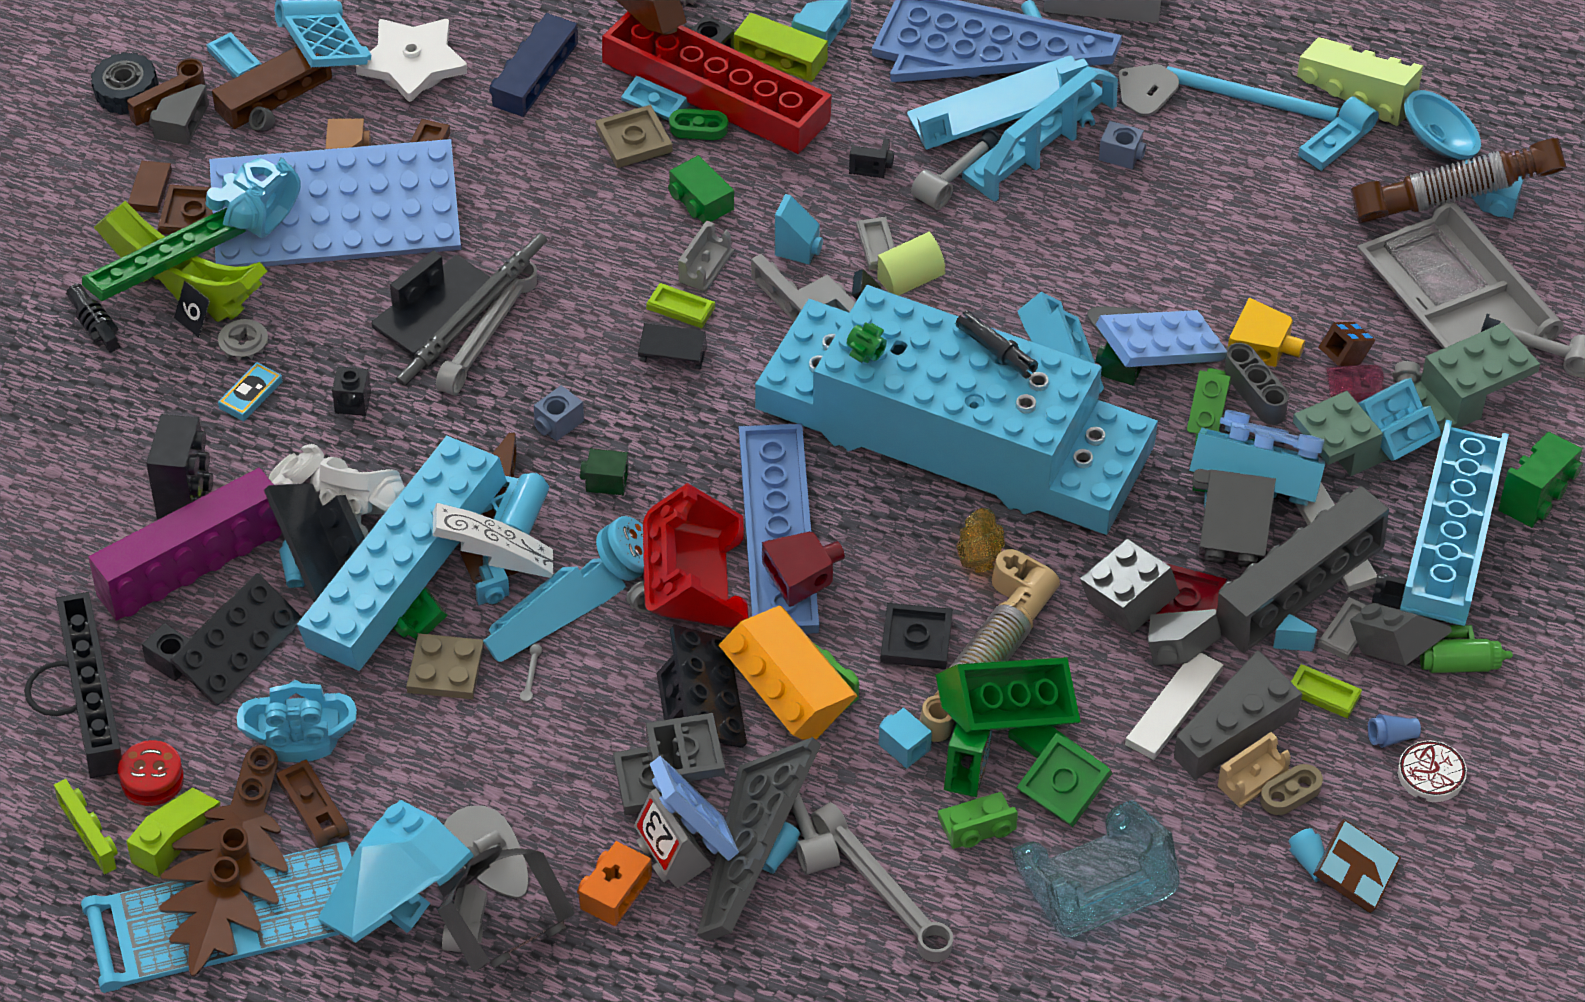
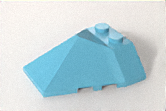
[318,800,474,943]

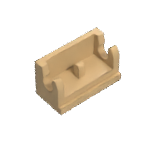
[1218,732,1291,808]

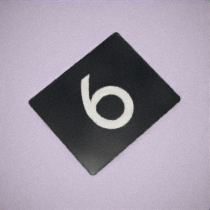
[174,281,210,338]

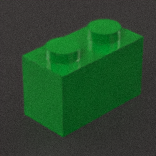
[668,155,734,224]

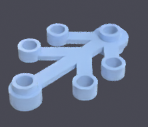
[1220,410,1324,459]

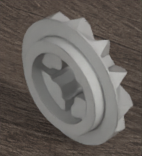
[218,319,268,361]

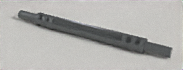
[396,233,548,386]

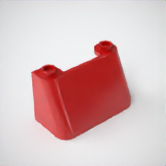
[643,483,748,628]

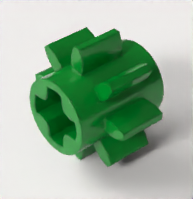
[846,322,887,363]

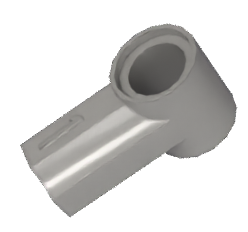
[442,884,487,952]

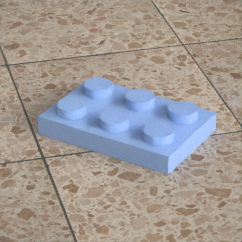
[650,756,739,861]

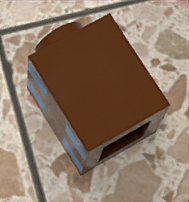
[1318,322,1376,366]

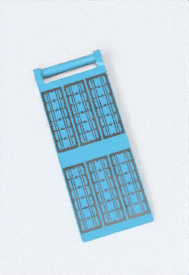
[81,842,352,993]

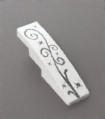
[433,503,553,578]

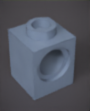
[1099,121,1147,169]
[534,385,584,442]

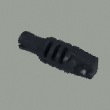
[66,283,120,353]

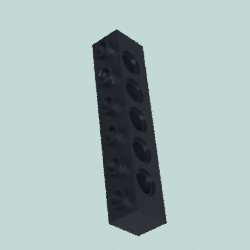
[56,592,122,779]

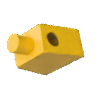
[1228,298,1305,367]

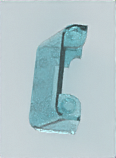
[1012,799,1180,938]

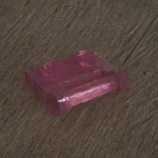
[1327,365,1384,403]

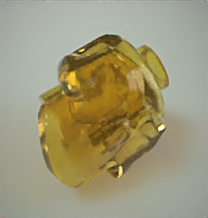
[956,507,1005,573]

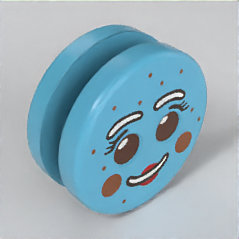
[596,516,644,581]

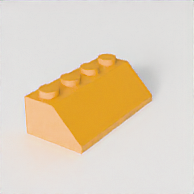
[719,605,857,740]

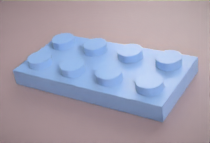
[1095,310,1227,367]

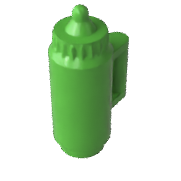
[1420,625,1513,673]

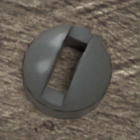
[249,107,276,131]

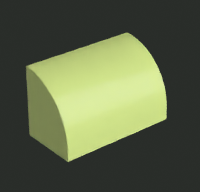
[877,231,945,296]

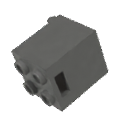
[1192,469,1276,567]

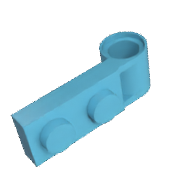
[1298,96,1379,171]

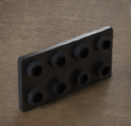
[371,250,490,356]
[264,483,365,602]
[170,573,302,706]
[657,625,747,748]

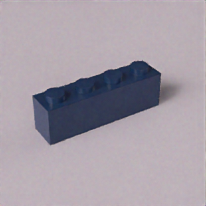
[489,13,578,117]

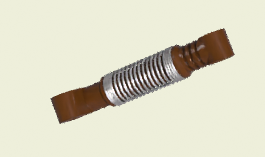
[1351,138,1567,224]

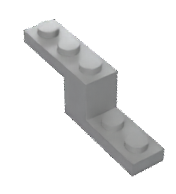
[751,254,856,321]

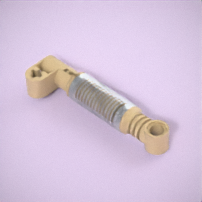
[919,549,1060,742]

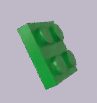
[1016,733,1113,828]

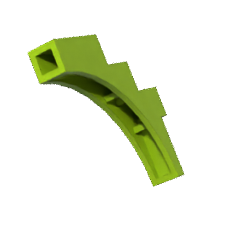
[94,201,267,322]

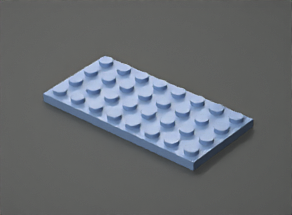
[209,139,461,267]

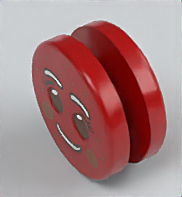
[118,740,184,806]

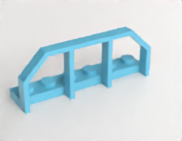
[962,66,1118,202]

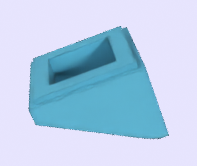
[1273,614,1317,651]

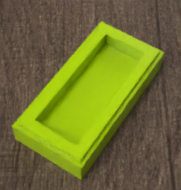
[646,283,715,329]
[1291,664,1362,719]

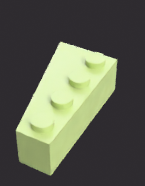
[1297,37,1423,126]

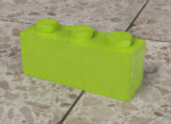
[734,13,828,82]

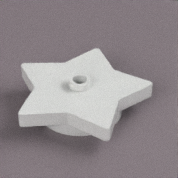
[355,19,467,102]

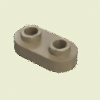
[1260,764,1323,815]

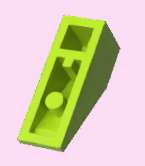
[126,787,221,877]

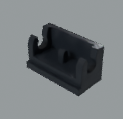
[638,323,707,369]

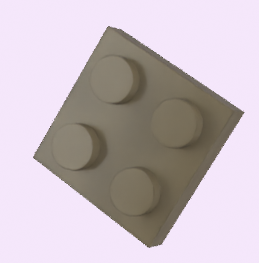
[595,104,673,168]
[406,633,484,699]

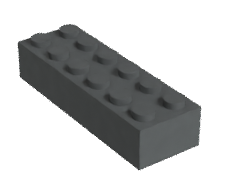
[1217,485,1389,653]

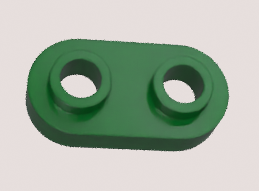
[669,109,728,140]

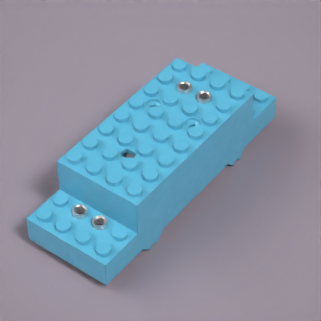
[755,285,1158,535]

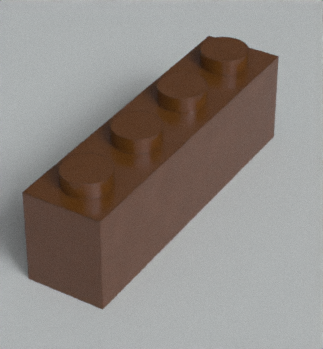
[212,40,332,129]

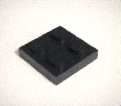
[880,602,953,669]

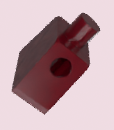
[762,531,845,607]

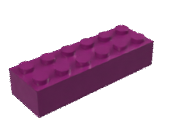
[88,467,282,621]

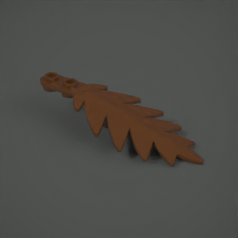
[159,745,288,977]

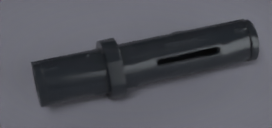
[955,310,1038,379]

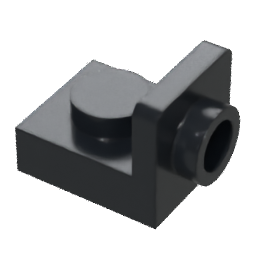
[849,138,894,178]

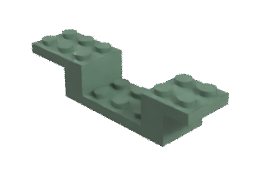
[1293,323,1540,476]

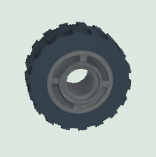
[91,52,159,115]

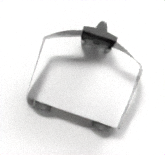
[437,846,575,972]

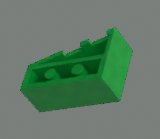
[1498,432,1583,528]

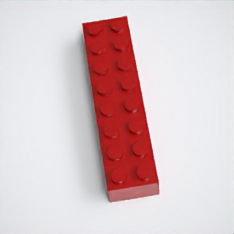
[602,11,832,154]

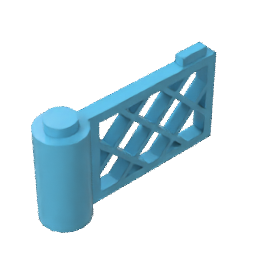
[274,0,372,67]
[483,473,549,535]

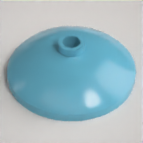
[1404,90,1481,160]

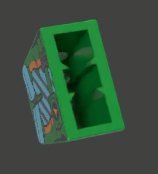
[944,723,992,798]

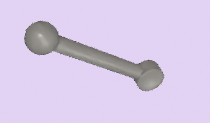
[520,644,542,703]

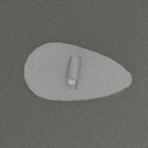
[444,806,528,898]

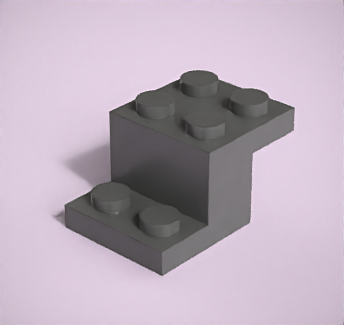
[613,713,725,815]

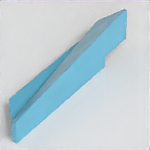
[1017,292,1104,393]

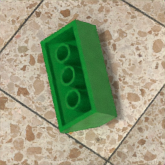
[935,657,1081,732]

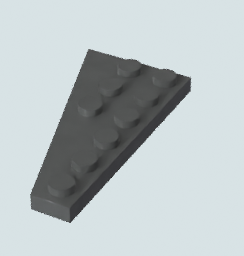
[697,737,822,941]

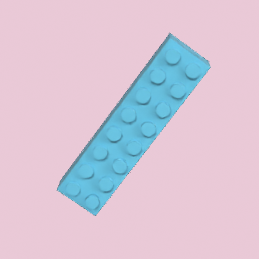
[297,435,507,671]

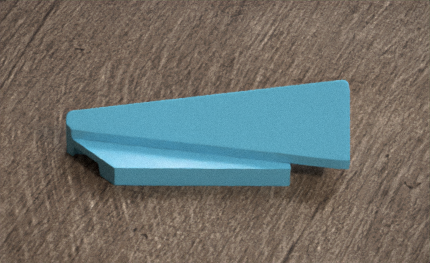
[483,558,626,662]

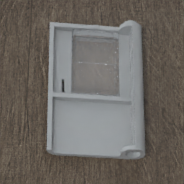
[1357,201,1564,351]

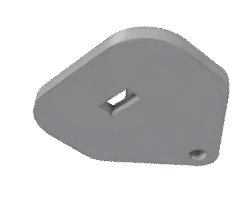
[1119,64,1179,116]

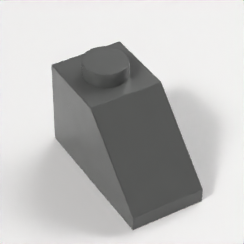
[149,84,209,145]
[1148,609,1222,666]

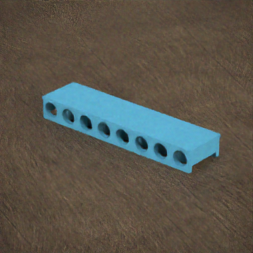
[1400,420,1509,626]

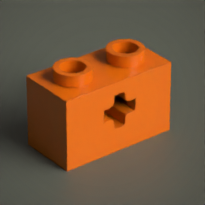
[577,841,652,927]

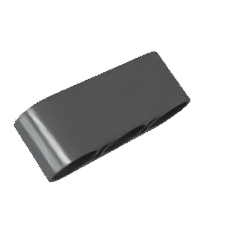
[1224,343,1289,425]

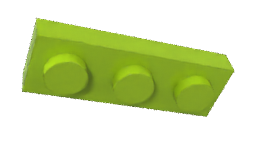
[54,779,118,875]

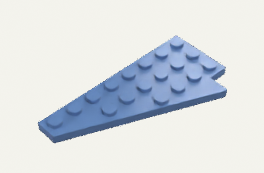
[872,0,1122,82]

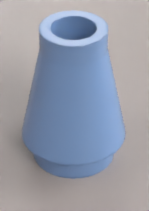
[1368,714,1421,748]

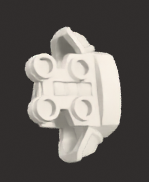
[310,457,405,538]

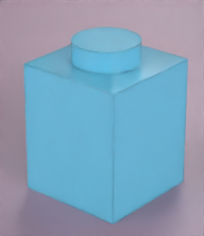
[878,707,932,769]

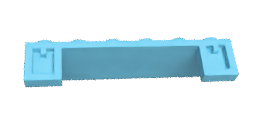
[907,55,1093,150]

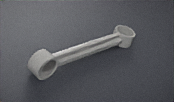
[436,261,537,396]
[811,802,953,962]

